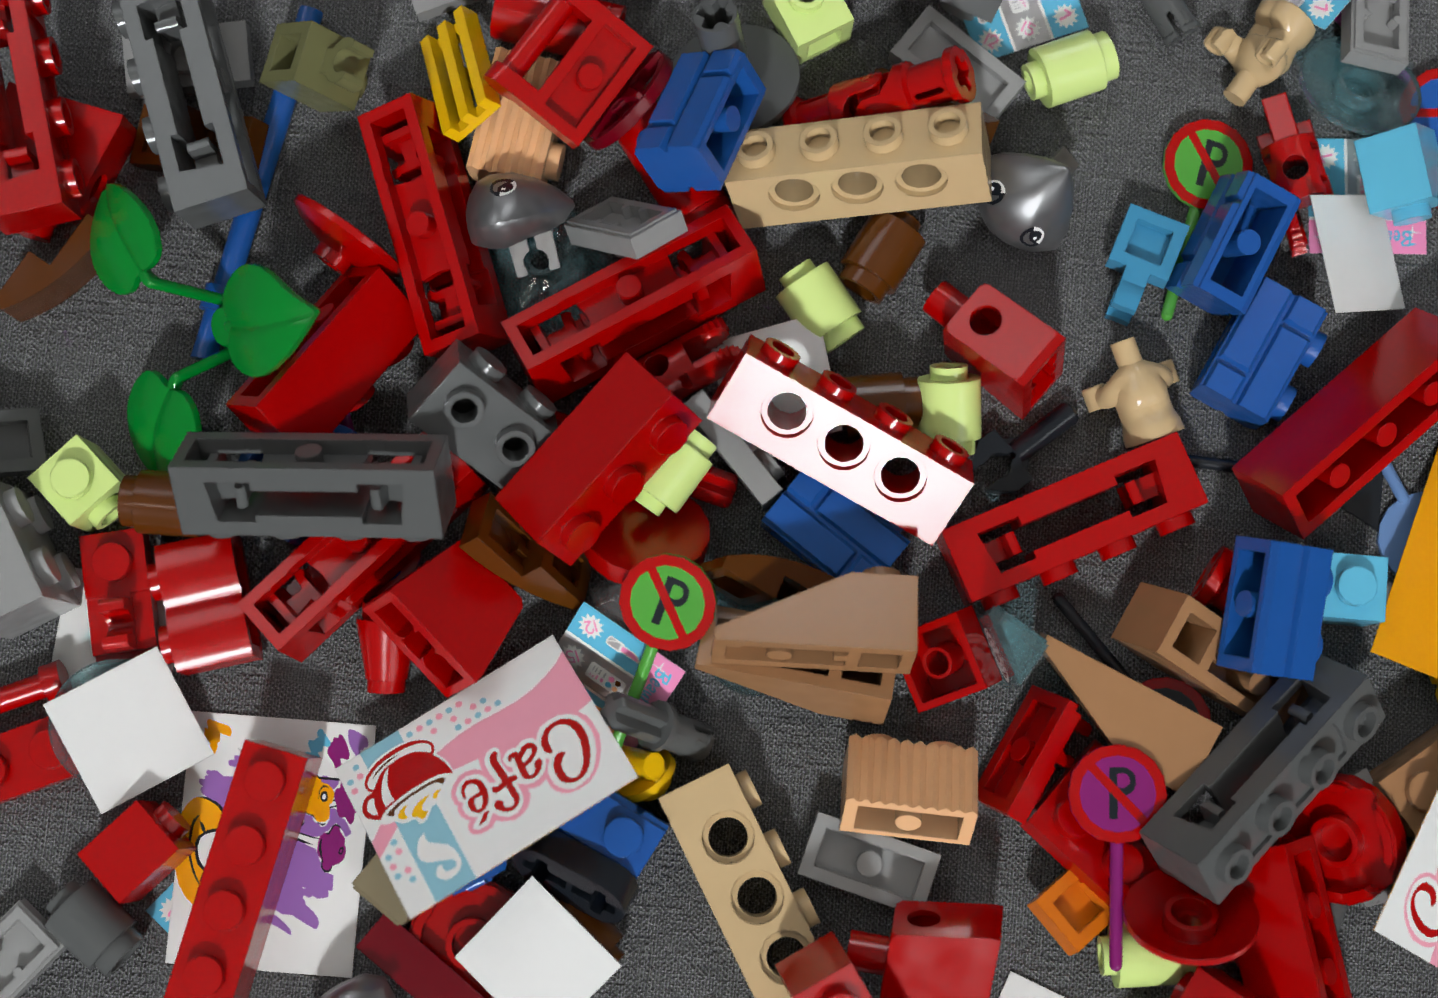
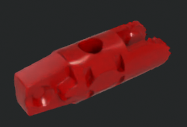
[1256,92,1334,258]
[584,317,741,400]

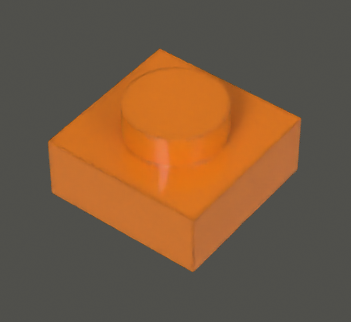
[1027,870,1110,956]

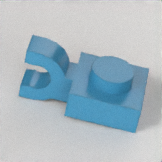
[1104,203,1190,326]

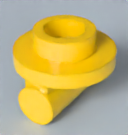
[617,745,676,803]

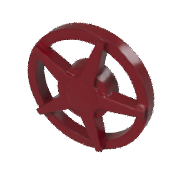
[583,50,673,150]

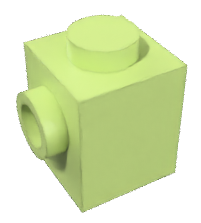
[762,0,854,65]
[28,434,125,533]

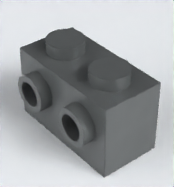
[407,339,558,489]

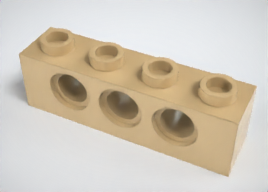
[725,102,992,229]
[658,763,821,998]

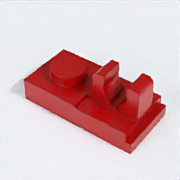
[78,528,162,664]
[978,685,1092,825]

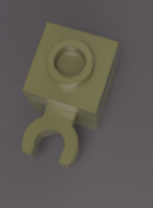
[259,20,375,112]

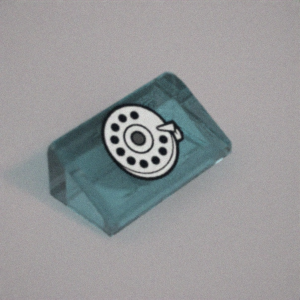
[977,606,1049,689]

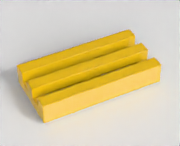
[420,5,501,142]

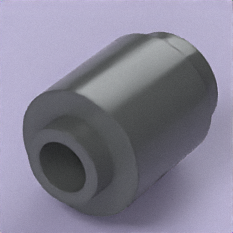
[45,879,145,977]

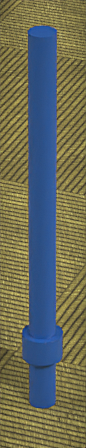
[190,5,323,361]

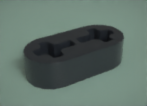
[514,830,639,923]

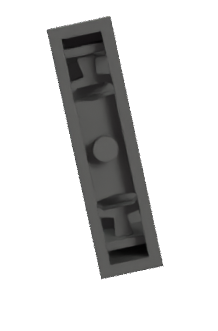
[112,0,268,229]
[168,432,457,542]
[1139,655,1386,905]

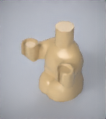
[1204,0,1316,107]
[1082,337,1185,449]

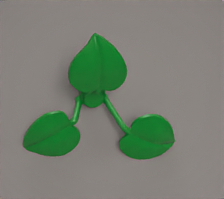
[90,183,320,471]

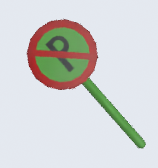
[1161,119,1253,321]
[613,553,717,749]

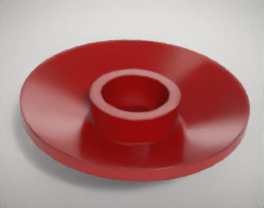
[293,194,401,278]
[1123,869,1260,966]

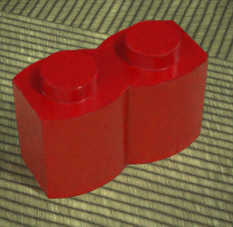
[147,535,263,675]

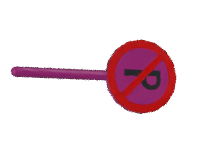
[1067,744,1168,971]

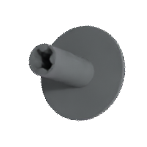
[668,0,801,130]

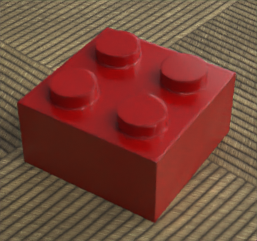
[903,605,1003,713]

